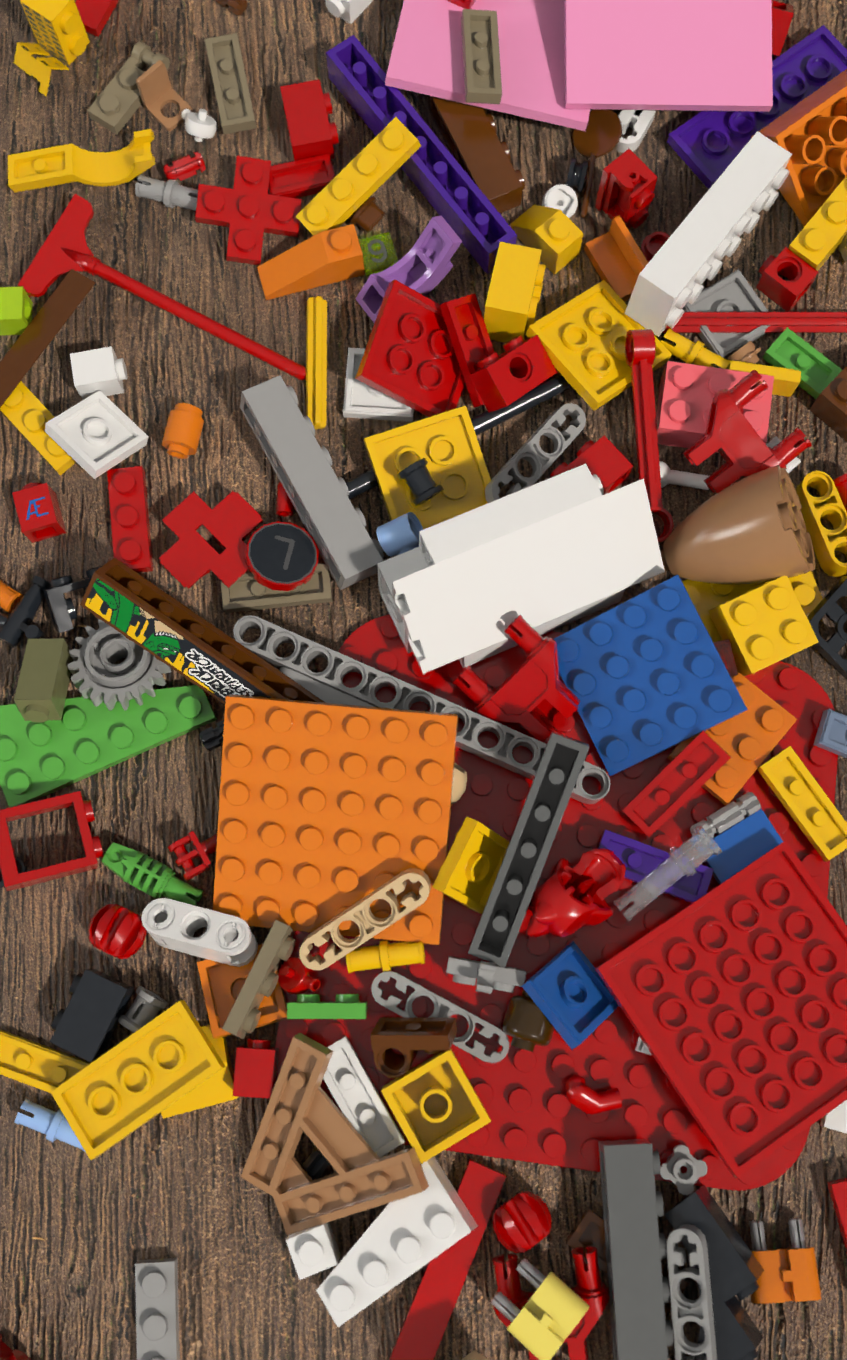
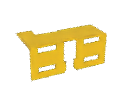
[14,42,70,96]

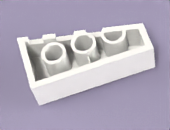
[316,1157,478,1327]

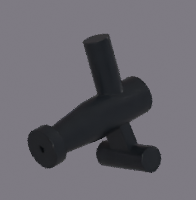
[0,575,51,648]

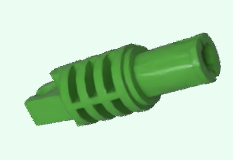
[101,842,204,906]

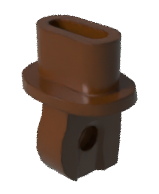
[350,196,385,233]

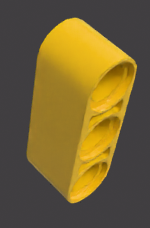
[795,471,847,577]

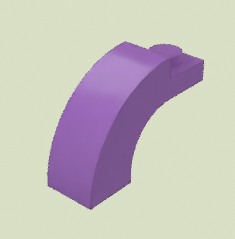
[356,215,463,323]

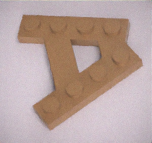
[241,1033,429,1235]

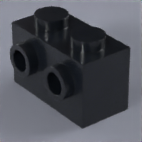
[49,969,135,1062]

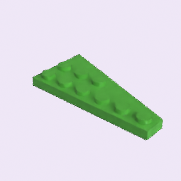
[0,685,217,808]

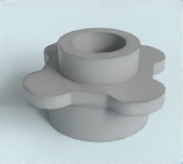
[660,1145,707,1195]

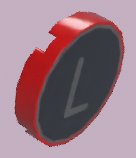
[245,521,319,591]

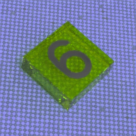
[359,232,398,276]

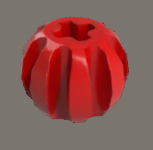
[88,904,146,959]
[493,1191,552,1253]

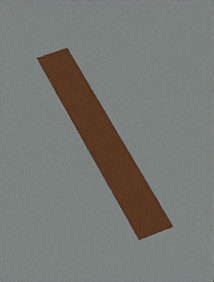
[0,269,96,408]

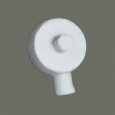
[181,109,217,142]

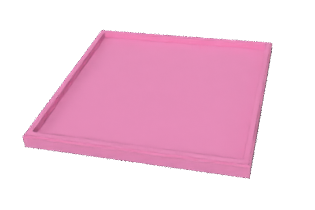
[385,0,590,131]
[564,0,773,112]

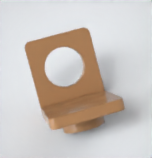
[136,60,193,132]

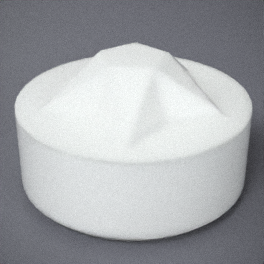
[542,184,578,218]

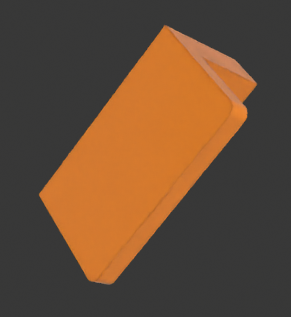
[584,216,648,302]

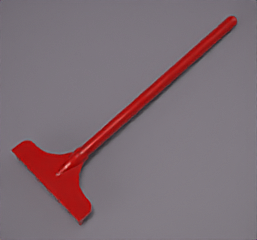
[17,194,306,381]

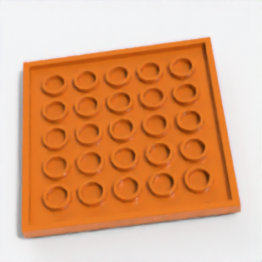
[213,694,458,945]

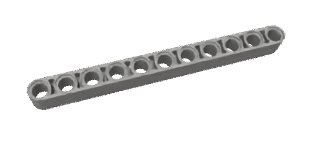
[233,615,611,804]

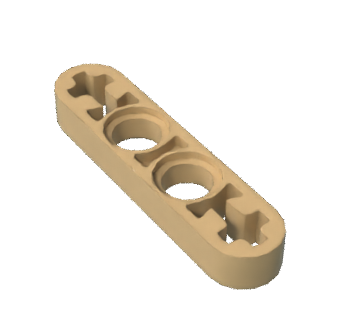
[299,868,431,970]

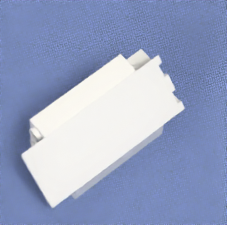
[377,464,665,674]

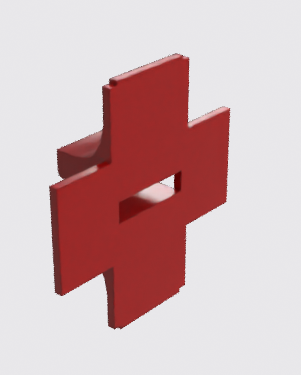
[159,491,263,589]

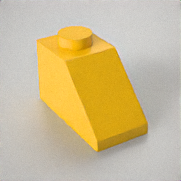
[509,205,584,275]

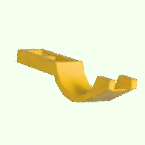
[8,129,155,193]

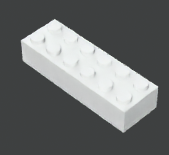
[624,131,792,337]

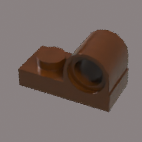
[370,1017,457,1078]

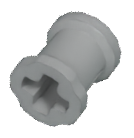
[118,986,168,1033]

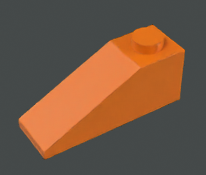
[257,224,365,300]

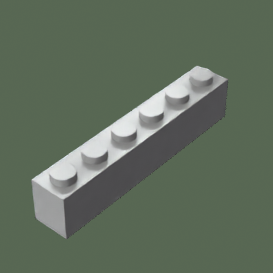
[240,375,384,590]

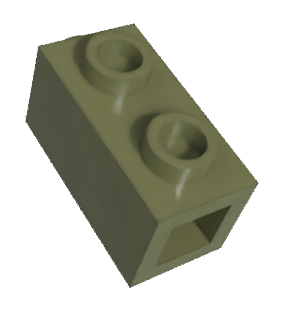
[14,638,73,723]

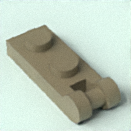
[87,41,170,135]

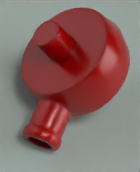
[278,957,320,994]

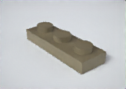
[461,9,502,104]
[204,33,257,134]
[221,564,333,613]
[222,920,296,1039]

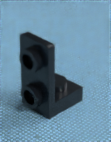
[43,565,103,633]

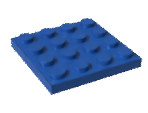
[554,575,748,776]

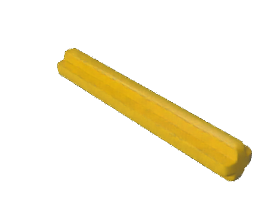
[306,296,327,430]

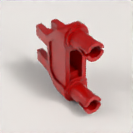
[682,370,812,494]
[452,614,580,742]
[492,1246,610,1360]

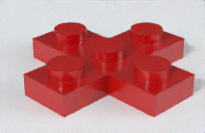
[195,155,302,265]

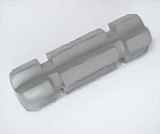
[690,792,761,844]

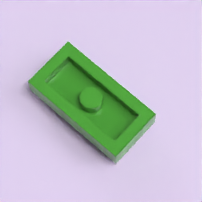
[762,327,842,399]
[287,994,368,1019]

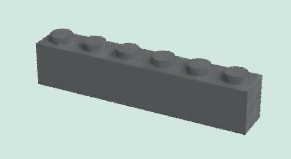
[468,730,589,968]
[598,1139,674,1360]

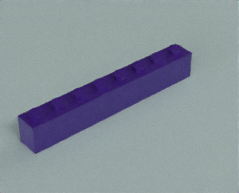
[326,34,517,274]

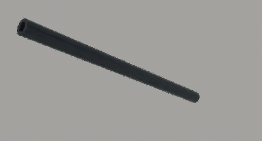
[345,374,572,500]

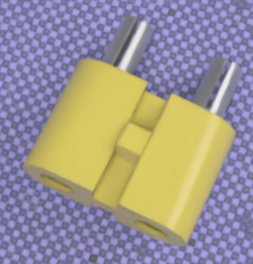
[491,1259,590,1360]

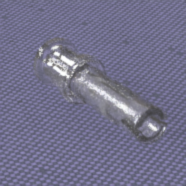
[613,825,722,922]

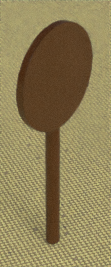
[573,109,622,218]

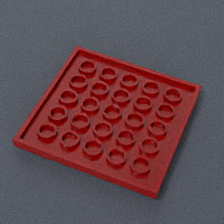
[595,840,847,1179]

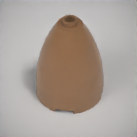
[660,465,815,585]

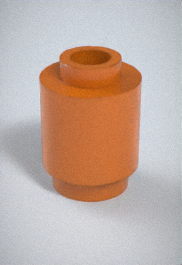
[161,403,204,459]

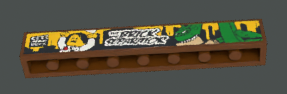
[80,557,326,705]

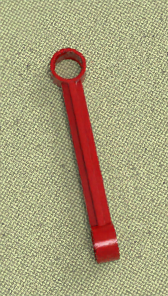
[625,329,674,543]

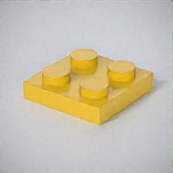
[432,816,509,914]

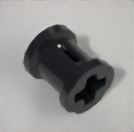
[397,458,444,506]

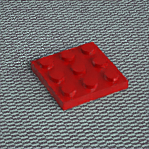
[355,279,465,417]

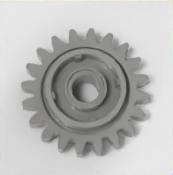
[68,619,172,711]

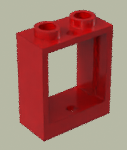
[0,791,103,892]

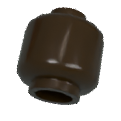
[502,990,554,1052]

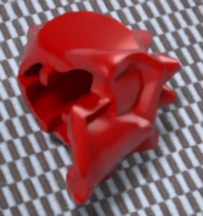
[526,849,626,937]

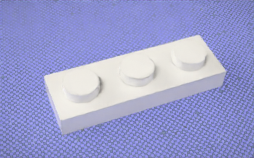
[323,1036,405,1158]

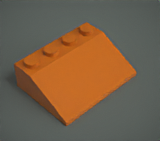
[751,69,847,227]

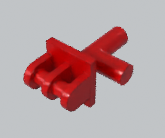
[168,831,217,880]

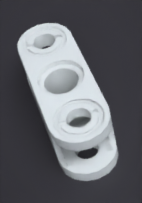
[141,898,258,967]

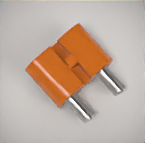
[749,1218,821,1304]

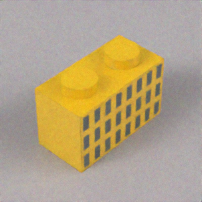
[20,0,90,65]

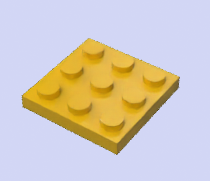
[525,280,672,411]
[364,405,491,530]

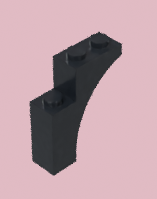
[664,1185,764,1360]

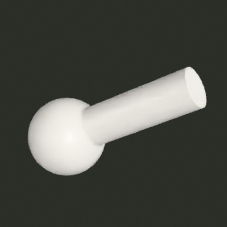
[659,461,709,490]

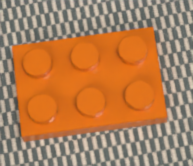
[667,672,797,805]

